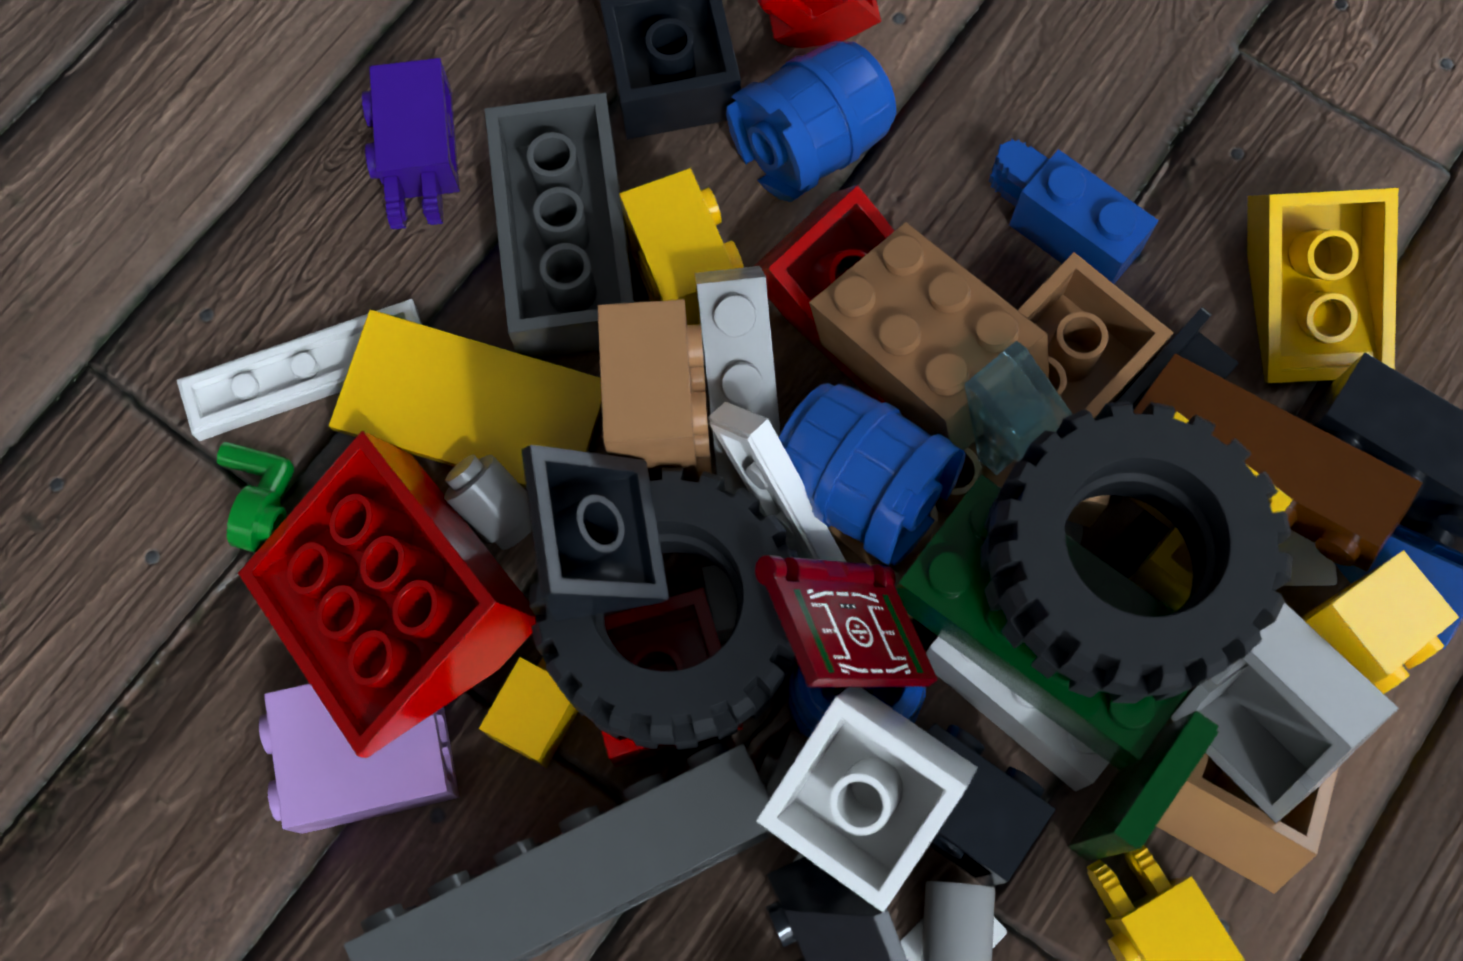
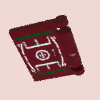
[755,555,938,687]

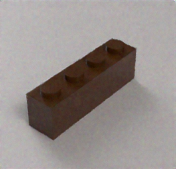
[1133,353,1423,572]

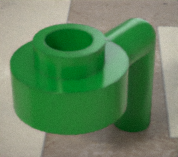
[217,441,294,553]

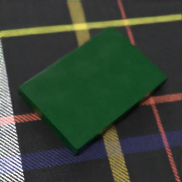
[1067,710,1219,861]

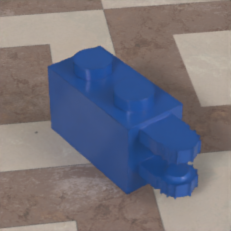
[988,139,1159,284]

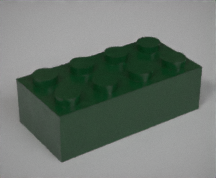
[896,474,1189,770]

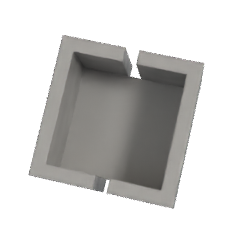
[1171,603,1399,823]

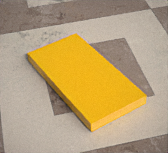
[329,309,602,488]

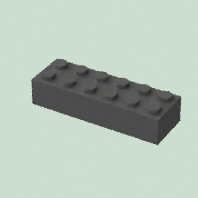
[344,741,775,961]

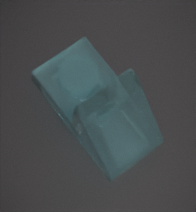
[964,341,1072,475]

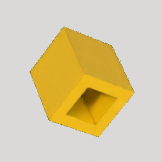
[479,657,578,768]

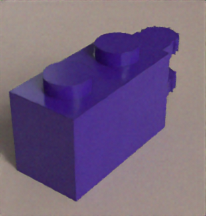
[362,58,460,230]

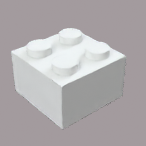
[757,687,978,913]

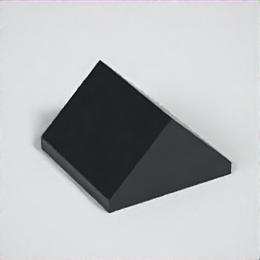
[521,444,669,621]

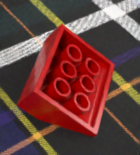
[238,430,536,758]

